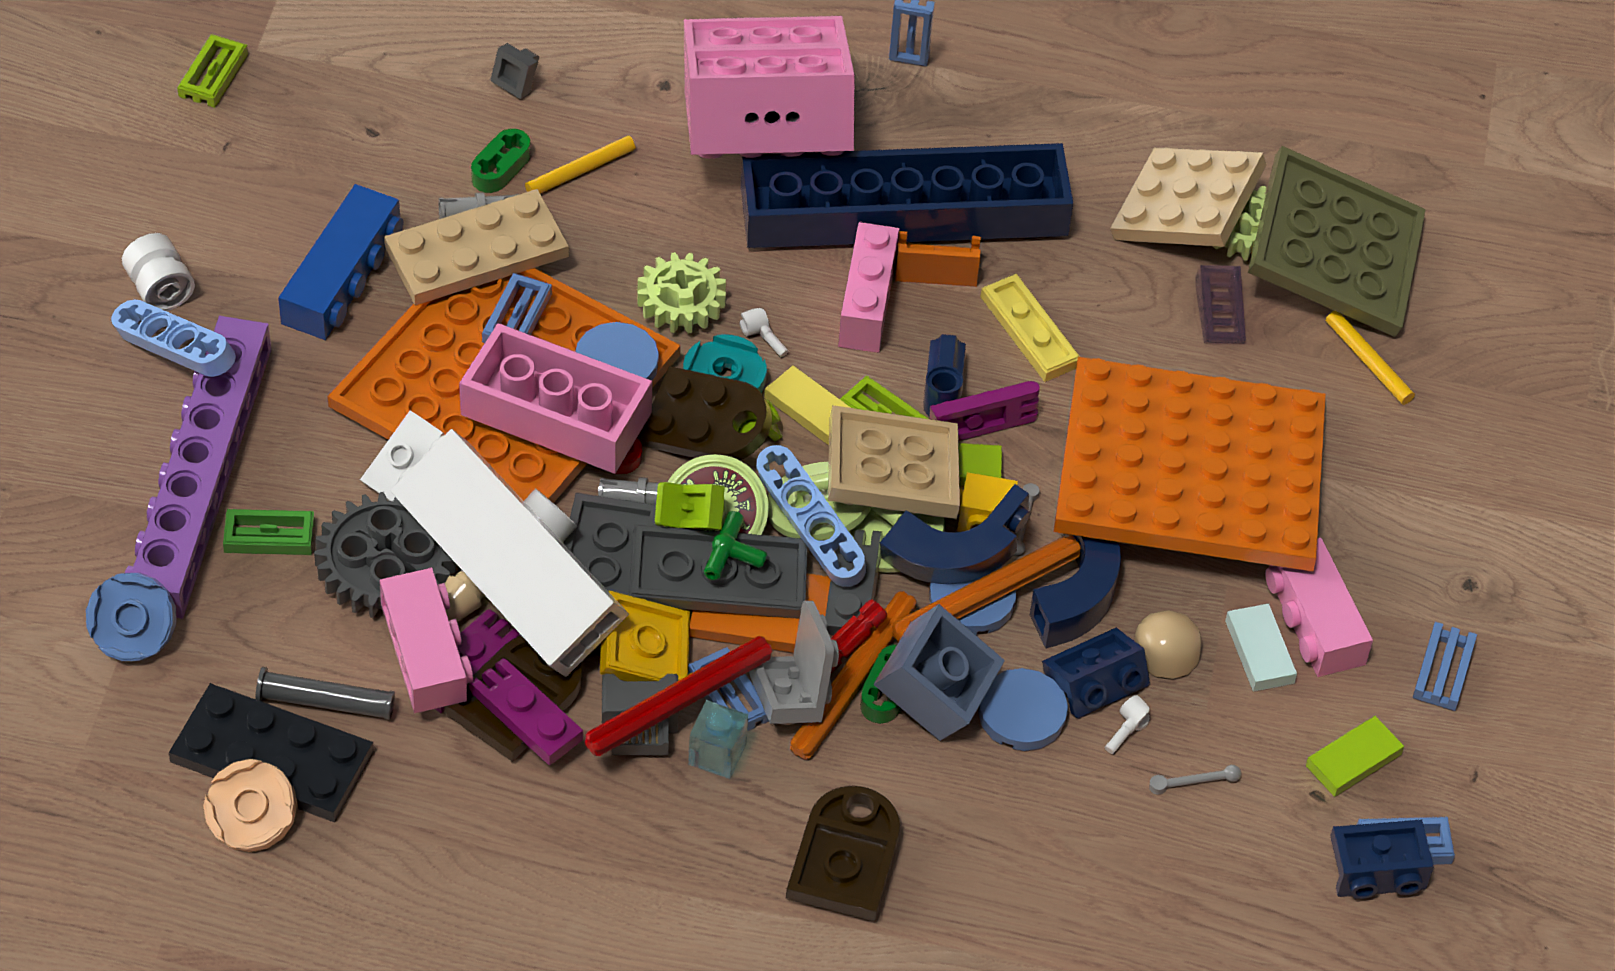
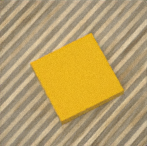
[600,590,690,681]

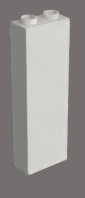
[390,429,629,677]

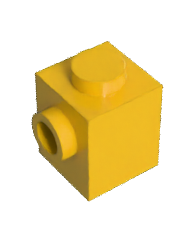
[957,472,1018,532]

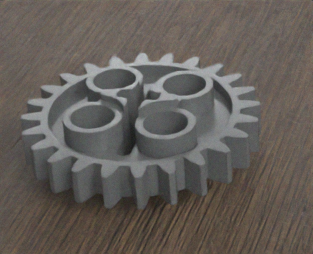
[314,492,456,618]

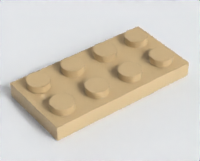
[384,189,569,305]

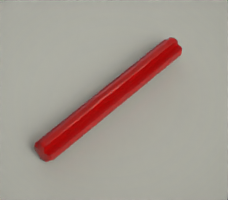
[585,636,773,756]

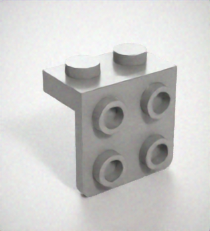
[748,601,839,725]

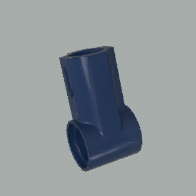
[923,334,966,416]

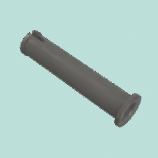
[255,667,395,720]

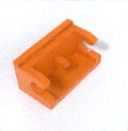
[895,231,981,287]

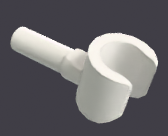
[739,308,789,358]
[1105,695,1150,754]

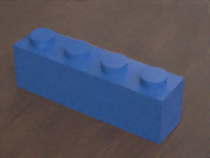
[278,184,404,341]

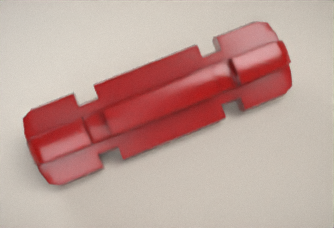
[831,599,888,673]

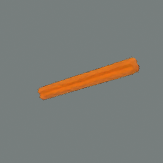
[892,534,1081,642]
[790,591,917,760]

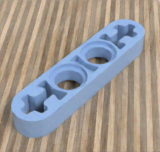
[111,299,236,377]
[756,445,866,587]

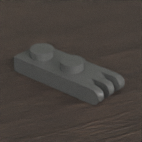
[825,530,883,635]

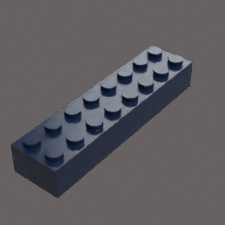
[741,143,1073,248]

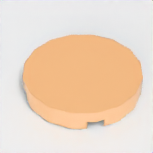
[203,759,297,852]

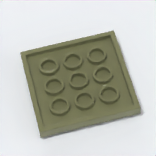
[1248,146,1426,337]

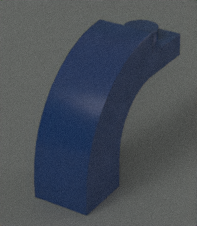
[880,484,1031,584]
[1029,534,1121,649]

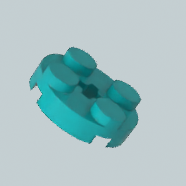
[683,334,767,393]

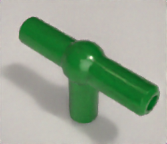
[704,511,767,580]

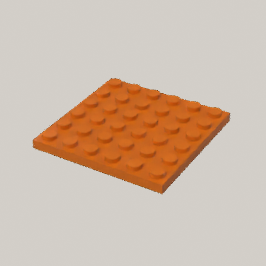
[327,268,681,503]
[1053,357,1326,571]

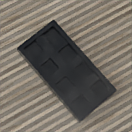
[169,683,374,823]

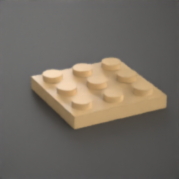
[1110,148,1267,247]
[828,405,960,519]

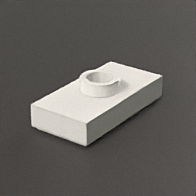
[360,410,445,501]

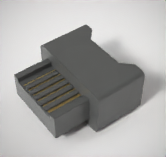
[602,674,679,755]

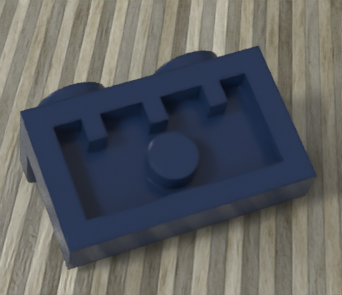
[1042,627,1150,718]
[1330,819,1434,899]

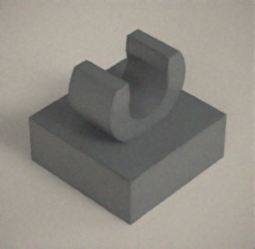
[490,43,539,99]

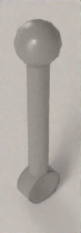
[1014,483,1040,556]
[1149,765,1241,795]

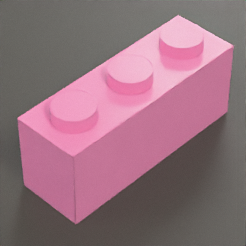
[838,222,899,353]
[1265,538,1373,677]
[380,568,473,714]

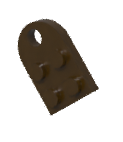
[637,366,772,461]
[444,636,582,762]
[786,786,900,921]

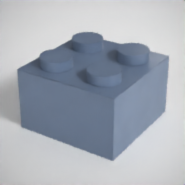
[873,604,1005,741]

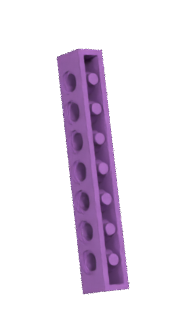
[125,316,271,619]

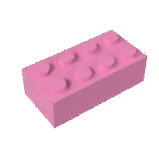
[459,323,652,474]

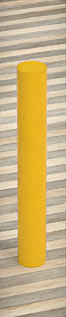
[525,135,635,194]
[1326,311,1415,405]

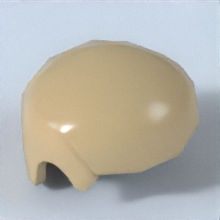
[1135,610,1201,679]

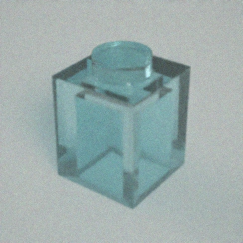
[688,700,748,779]

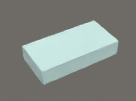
[1225,603,1297,692]

